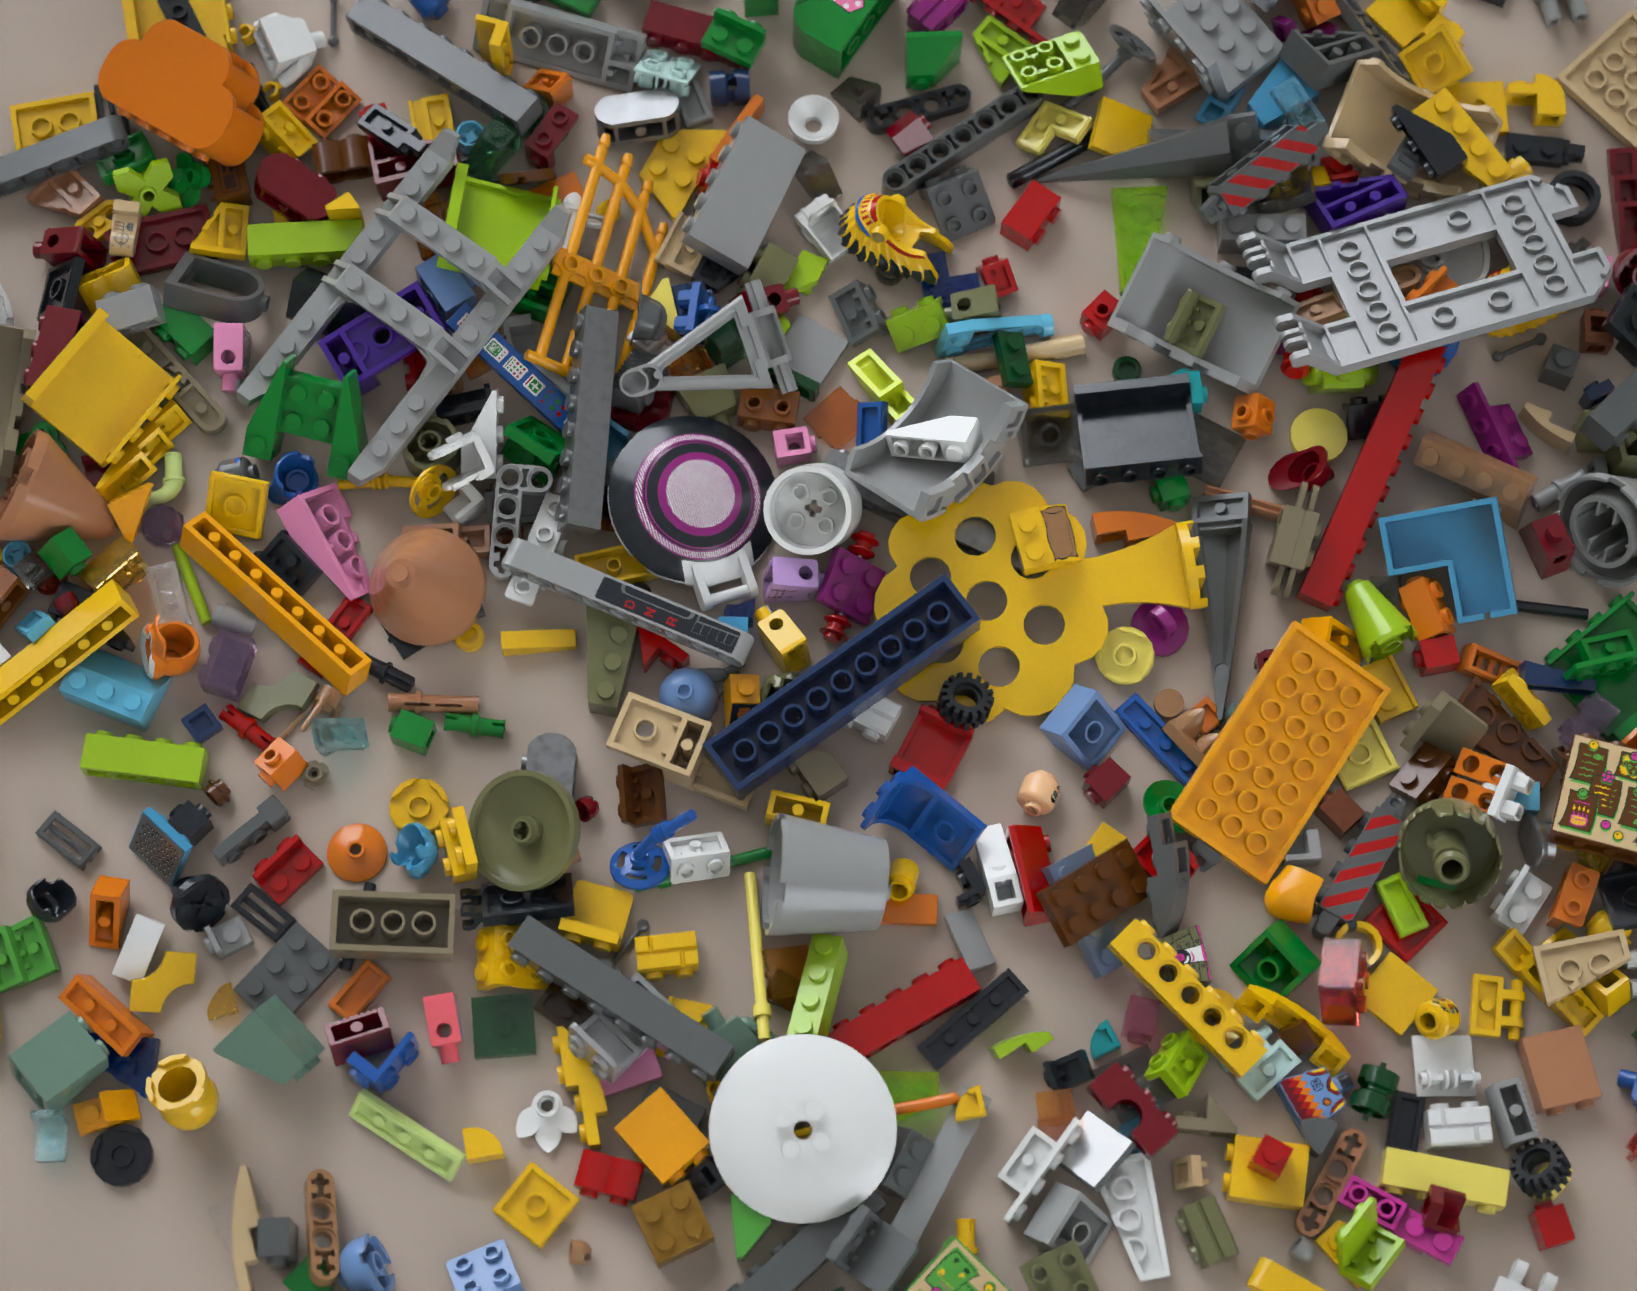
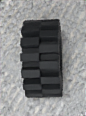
[937,672,994,730]
[1509,1138,1572,1199]

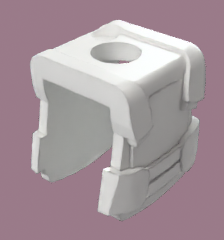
[427,431,495,492]

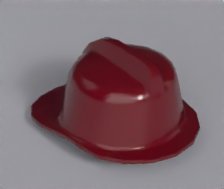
[1268,445,1335,493]

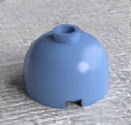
[658,667,718,721]
[337,1233,395,1291]

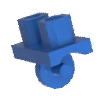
[674,282,722,342]

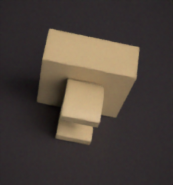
[1172,1155,1209,1191]

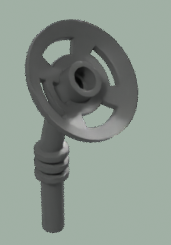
[1061,24,1156,110]

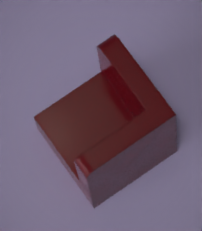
[1421,1184,1466,1236]

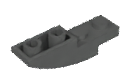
[1146,812,1190,938]

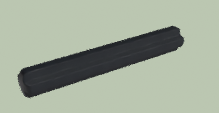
[1006,128,1093,188]

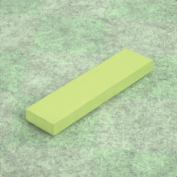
[348,1088,466,1182]

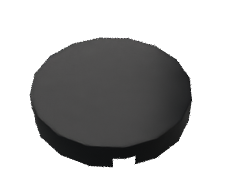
[90,1124,154,1187]

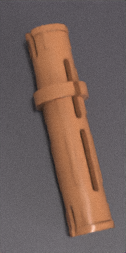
[388,691,479,715]

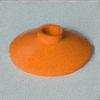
[327,823,388,883]

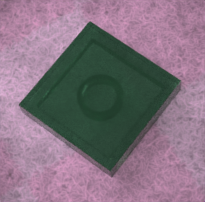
[471,992,537,1060]

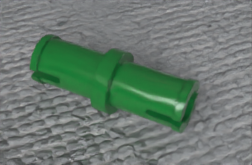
[444,712,506,739]

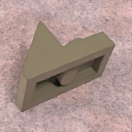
[1174,1095,1237,1139]

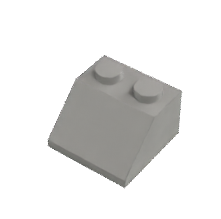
[1023,1181,1114,1265]

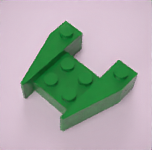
[242,354,368,481]

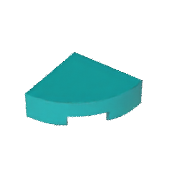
[1090,1019,1121,1061]

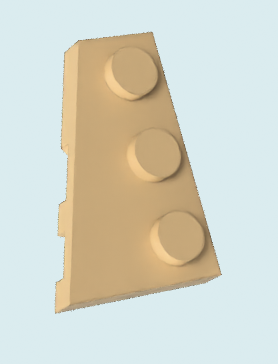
[1532,929,1631,1007]

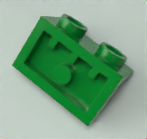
[701,7,766,70]

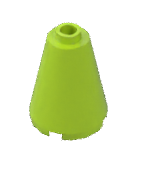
[1344,579,1418,663]

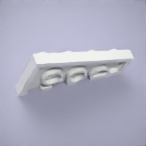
[1100,1153,1171,1282]

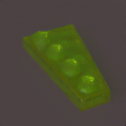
[1111,186,1168,296]

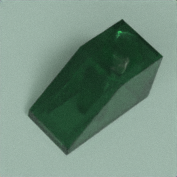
[465,115,521,182]

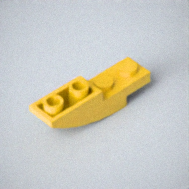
[552,1026,609,1150]

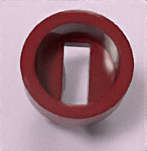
[53,591,80,616]
[575,796,599,822]

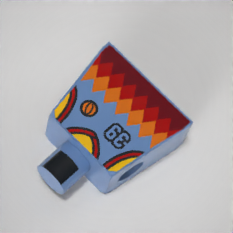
[1274,1067,1354,1139]

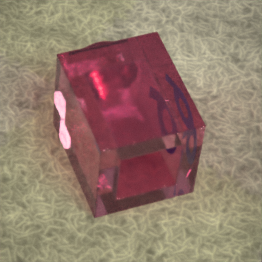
[1120,995,1161,1045]

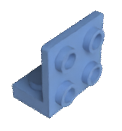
[446,1239,524,1291]

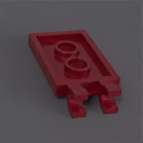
[104,204,220,276]

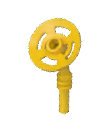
[338,464,456,519]

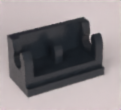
[436,383,491,426]

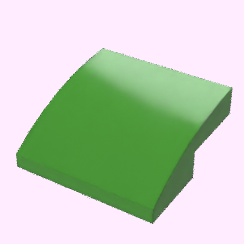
[0,915,61,994]

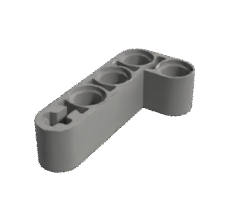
[489,464,554,581]

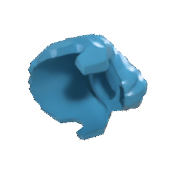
[389,822,438,879]

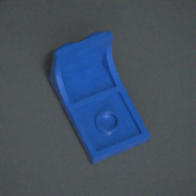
[860,766,987,872]

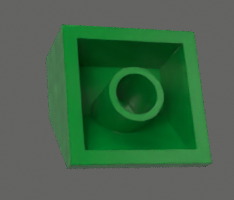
[1229,919,1322,997]

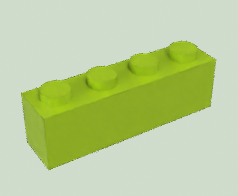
[247,219,364,270]
[79,730,210,790]
[787,933,848,1037]

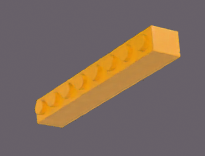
[179,511,372,696]

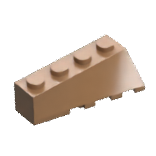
[1413,431,1539,530]

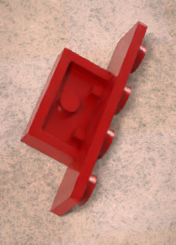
[970,0,1048,45]

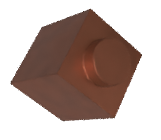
[1314,787,1366,840]

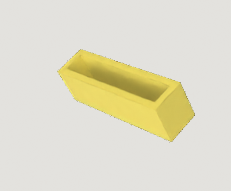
[1377,1147,1510,1215]

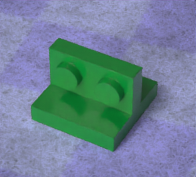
[500,415,565,485]

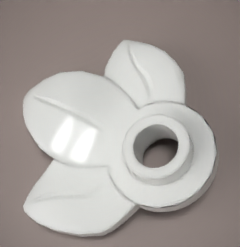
[516,1090,578,1153]

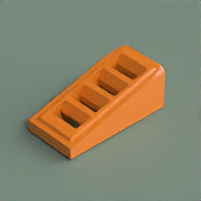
[1456,642,1521,685]

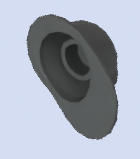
[630,277,667,346]

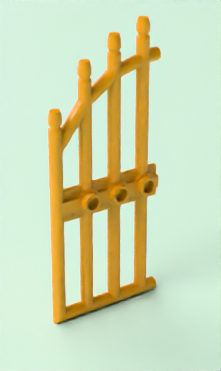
[524,133,668,378]

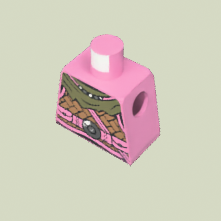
[213,323,251,394]

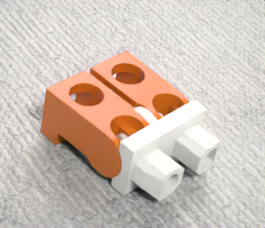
[1442,747,1535,823]

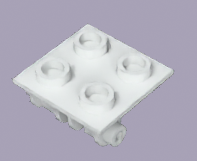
[1411,1036,1481,1097]

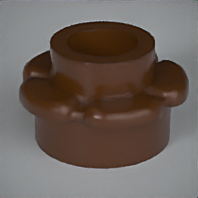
[203,779,231,807]

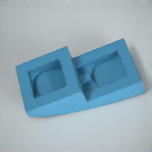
[1194,87,1246,124]

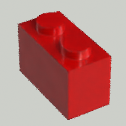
[1000,180,1062,252]

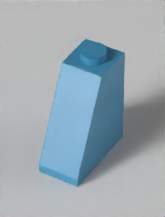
[1246,58,1320,129]

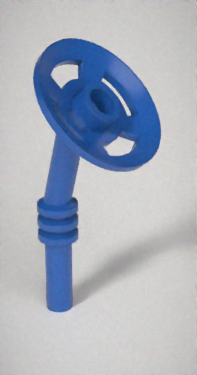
[610,809,697,890]

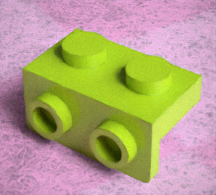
[885,295,949,353]

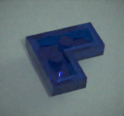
[920,251,980,308]

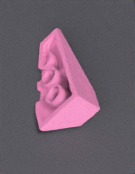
[276,482,370,601]

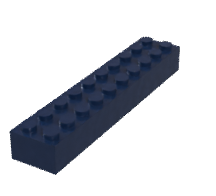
[702,573,981,800]

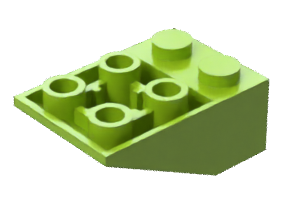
[1002,30,1103,96]

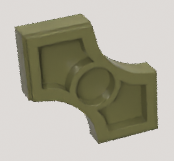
[237,670,320,723]

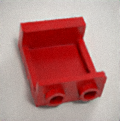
[888,704,975,792]

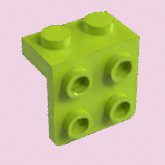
[1335,1196,1405,1291]

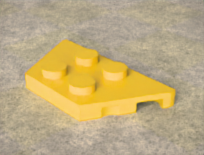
[639,129,727,222]

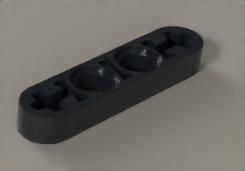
[866,84,971,135]

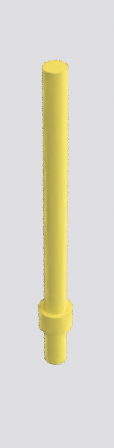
[744,872,772,1043]

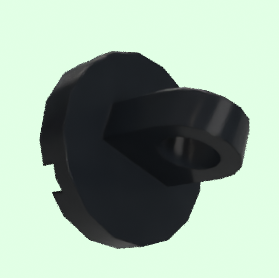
[170,874,230,932]

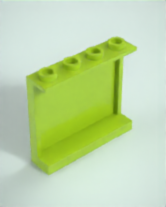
[436,162,561,291]

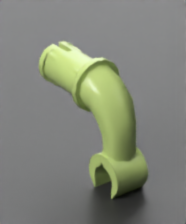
[145,452,186,511]

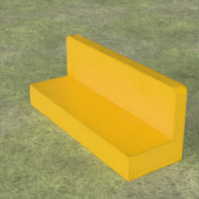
[475,14,515,76]

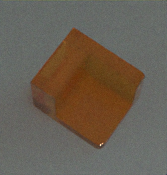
[1035,1088,1076,1128]

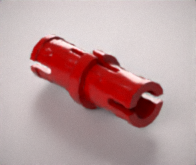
[219,703,276,752]

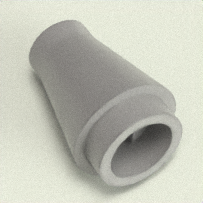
[211,603,257,636]

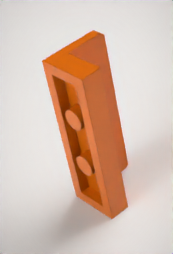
[58,974,155,1057]

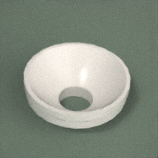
[788,94,839,145]

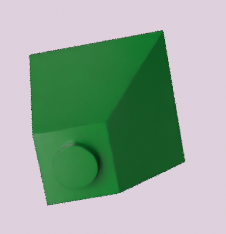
[904,30,963,91]

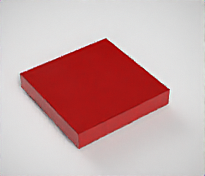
[1363,895,1449,964]

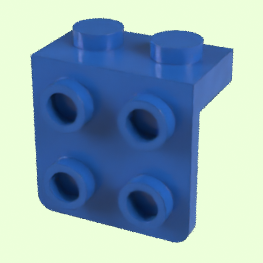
[346,1031,419,1095]

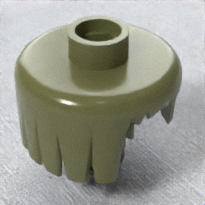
[1397,798,1503,910]

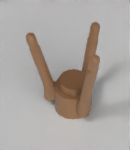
[279,684,345,748]

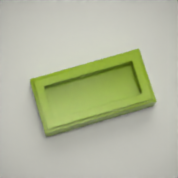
[1373,872,1429,939]

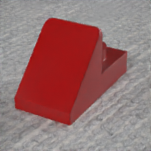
[638,627,690,673]

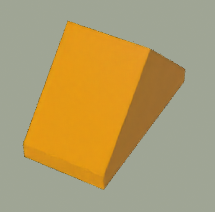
[107,482,154,544]

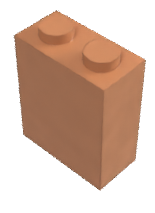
[1515,1025,1602,1117]

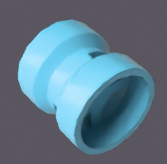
[456,120,486,158]
[2,541,38,578]

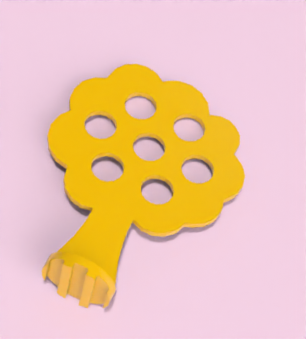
[874,481,1208,723]

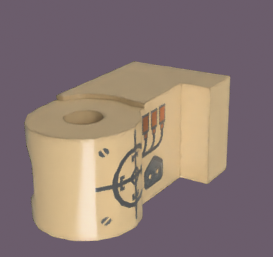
[109,199,142,258]

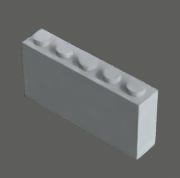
[681,115,806,276]

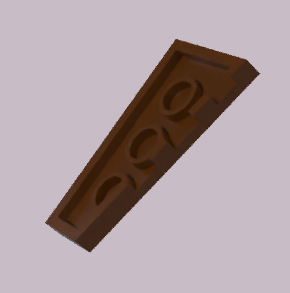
[1457,675,1559,792]

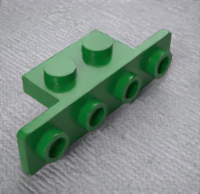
[1563,628,1637,682]

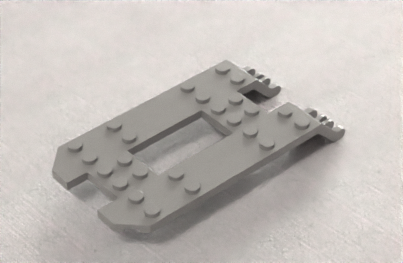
[1236,175,1611,376]

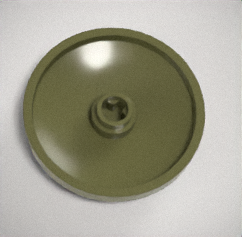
[468,770,580,892]

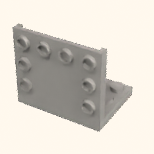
[1139,0,1283,102]

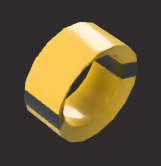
[1331,921,1383,972]

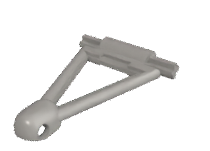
[619,279,798,398]

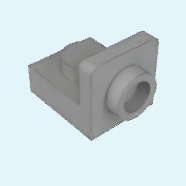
[203,915,254,960]

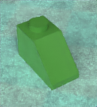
[731,1195,772,1262]

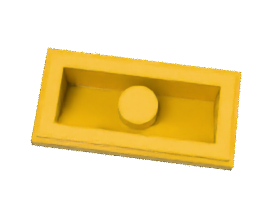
[325,192,365,228]

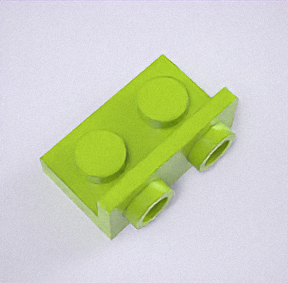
[1144,1030,1210,1099]

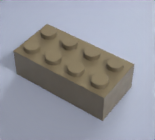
[329,889,456,963]

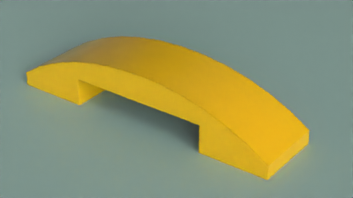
[1233,984,1351,1077]

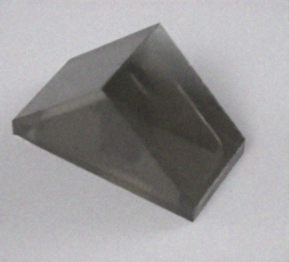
[830,76,881,123]
[795,150,843,200]

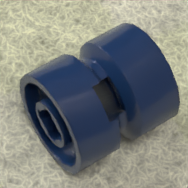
[709,69,750,108]

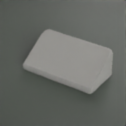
[944,908,996,973]

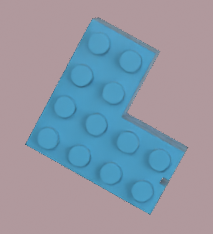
[1378,497,1519,624]

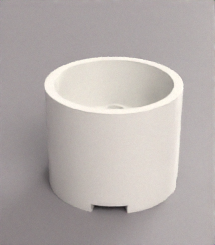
[763,463,862,555]

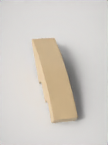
[232,1165,263,1291]

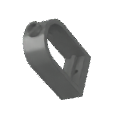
[163,252,271,323]

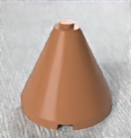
[0,428,118,541]
[369,528,487,647]

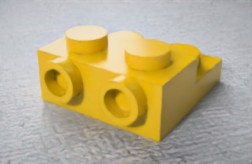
[435,805,478,885]

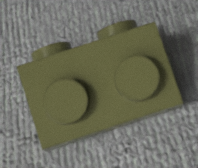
[1163,288,1227,359]

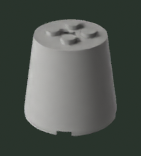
[761,813,891,936]

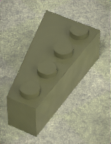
[586,605,639,718]

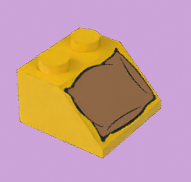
[1009,504,1082,576]

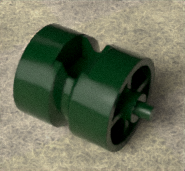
[1348,1062,1400,1122]

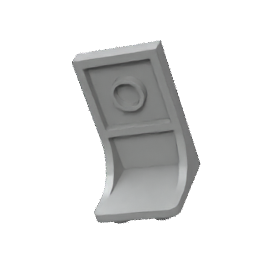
[568,972,675,1085]

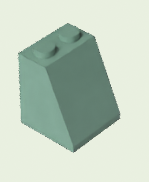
[212,994,325,1085]
[8,1011,110,1121]

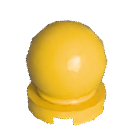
[145,1054,219,1131]

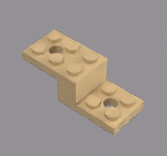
[606,691,757,811]

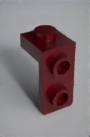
[524,102,579,169]

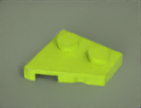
[972,14,1034,88]

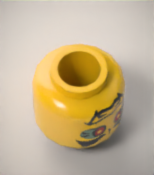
[1414,997,1461,1040]

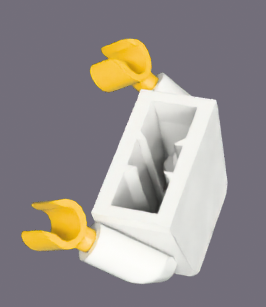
[239,12,326,102]

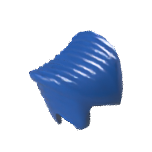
[268,451,319,505]

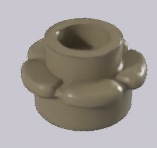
[300,760,329,789]

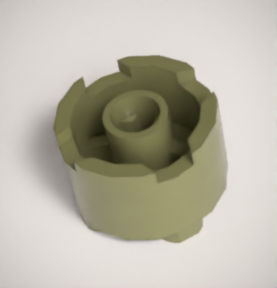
[402,415,461,479]

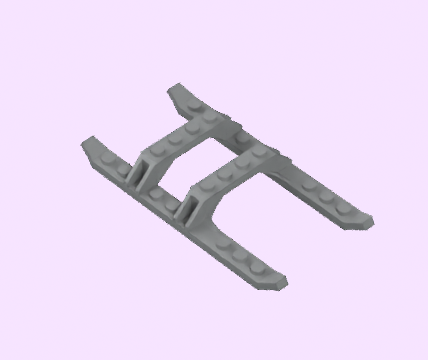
[236,128,573,487]

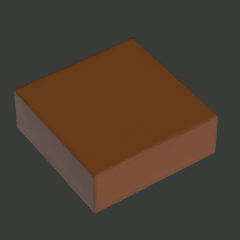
[1277,1018,1321,1057]

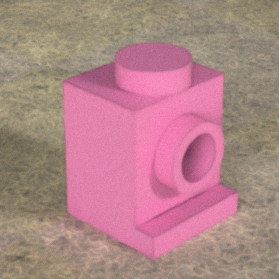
[772,426,816,468]

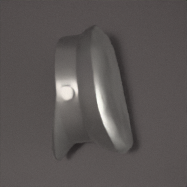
[1518,814,1557,867]

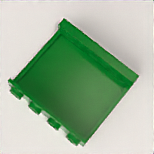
[1544,591,1637,742]

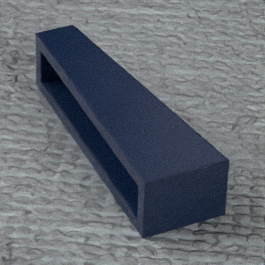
[1519,660,1596,696]

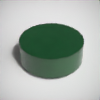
[1112,356,1141,381]

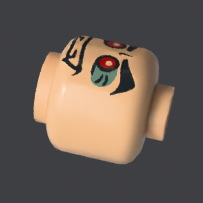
[1017,770,1060,816]

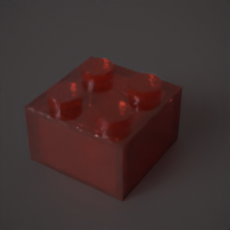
[1318,938,1370,1026]

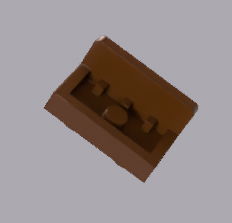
[1389,741,1457,808]
[616,764,667,828]

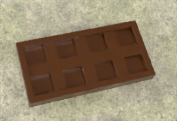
[1035,839,1148,948]

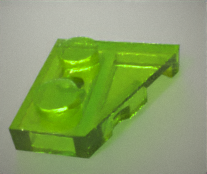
[878,1071,939,1122]

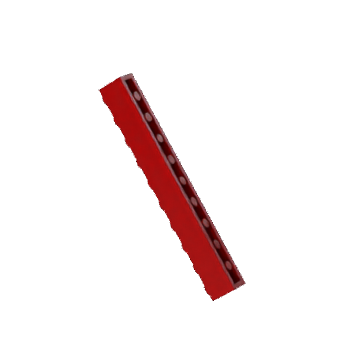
[1295,346,1447,612]

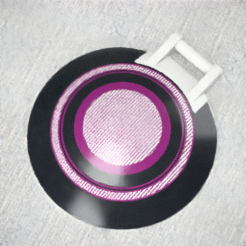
[607,416,775,612]

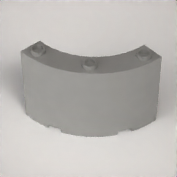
[1107,232,1300,394]
[844,359,1029,522]

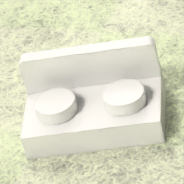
[663,831,730,884]
[1489,864,1553,936]

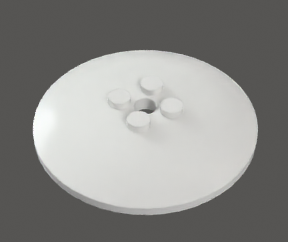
[709,1034,897,1224]

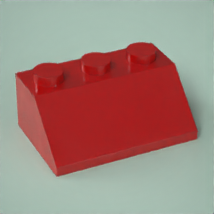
[1005,825,1053,927]

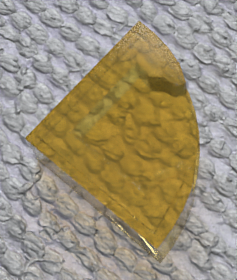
[207,982,240,1022]

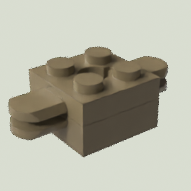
[1265,481,1323,599]

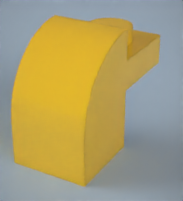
[1504,73,1566,127]

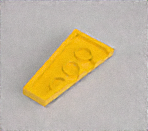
[1411,87,1516,187]

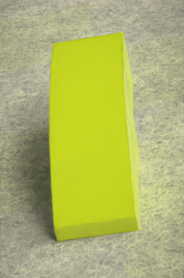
[847,348,914,425]

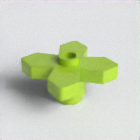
[112,158,183,217]

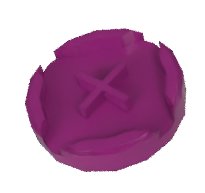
[1130,604,1189,657]

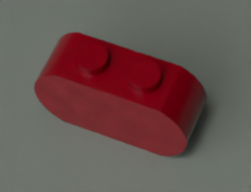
[254,153,337,222]

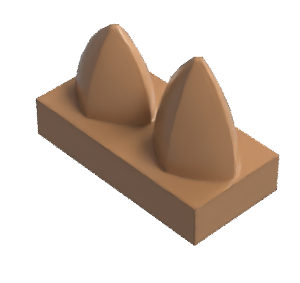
[1162,708,1219,767]

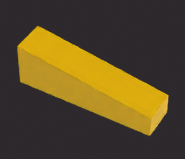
[500,629,577,656]

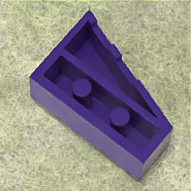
[1302,174,1408,234]

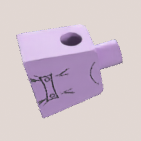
[763,556,825,603]

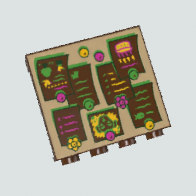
[1547,733,1637,865]

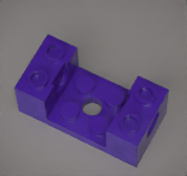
[317,281,452,397]

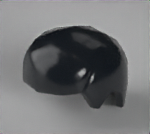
[26,878,77,923]

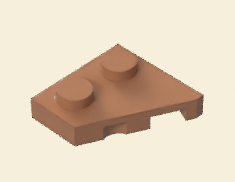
[1141,47,1203,116]
[26,169,104,218]

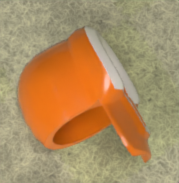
[139,614,201,680]

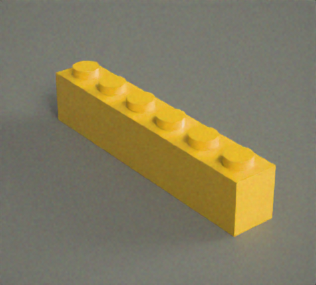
[0,579,140,726]

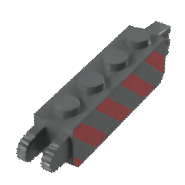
[1198,121,1330,224]
[1311,793,1407,941]

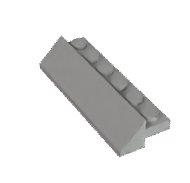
[472,0,647,93]

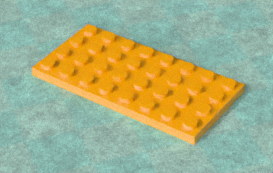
[1169,620,1391,886]

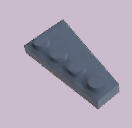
[1042,844,1124,979]

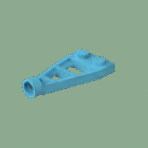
[934,313,1054,358]

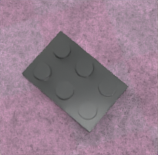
[234,922,341,1015]

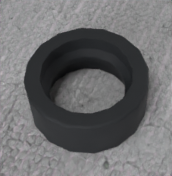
[1550,170,1601,227]

